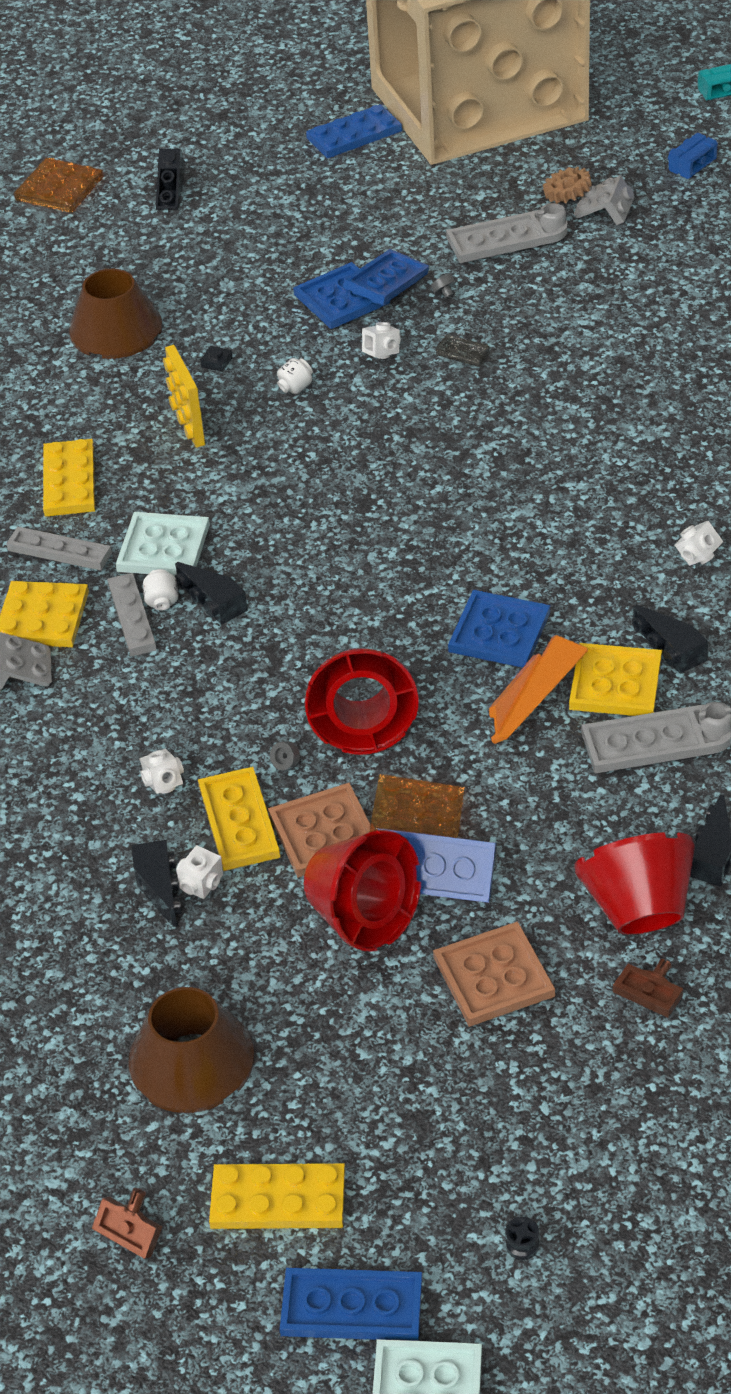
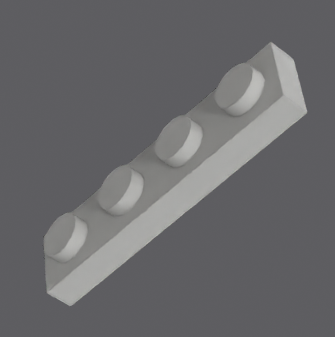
[6,527,112,571]
[107,573,156,657]

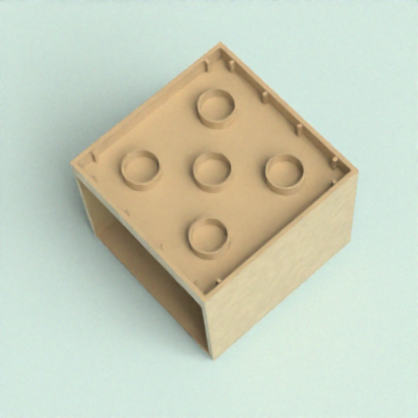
[366,0,590,165]

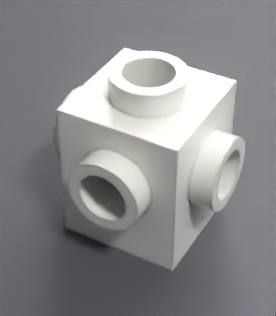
[362,322,401,359]
[675,521,723,566]
[140,748,184,794]
[176,845,223,899]

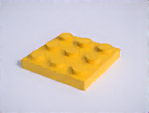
[163,345,205,448]
[0,581,89,647]
[569,643,662,716]

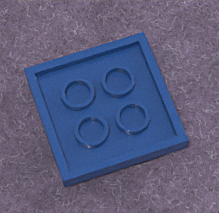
[293,262,390,329]
[448,590,550,668]

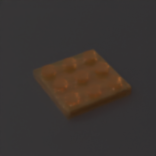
[14,158,104,213]
[369,774,465,838]

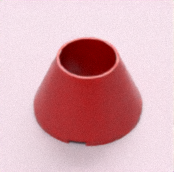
[305,648,419,755]
[304,830,421,951]
[574,832,695,935]

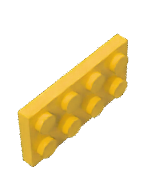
[43,439,95,517]
[198,767,280,871]
[209,1163,345,1229]

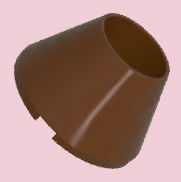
[69,268,162,359]
[128,987,254,1113]

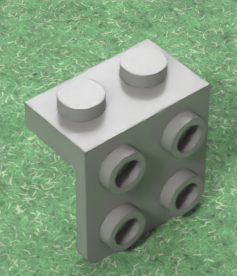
[574,176,635,225]
[0,632,52,691]

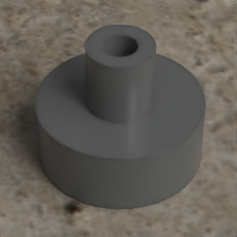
[431,274,456,299]
[270,741,300,770]

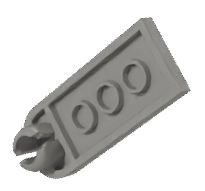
[446,203,567,263]
[581,702,731,773]

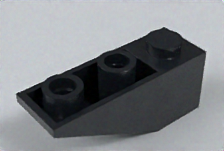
[156,149,185,210]
[175,562,248,625]
[632,604,708,674]
[690,794,731,887]
[131,840,182,927]

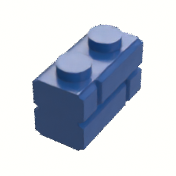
[668,133,718,179]

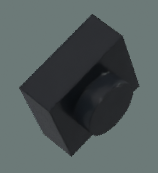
[200,346,233,372]

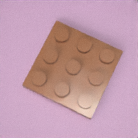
[268,783,373,878]
[433,921,555,1027]

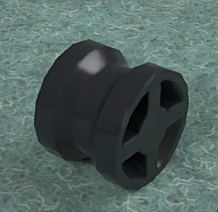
[505,1216,539,1260]

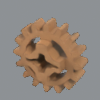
[543,167,592,203]

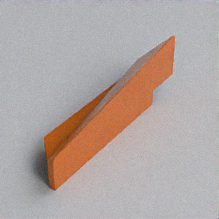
[489,635,588,744]

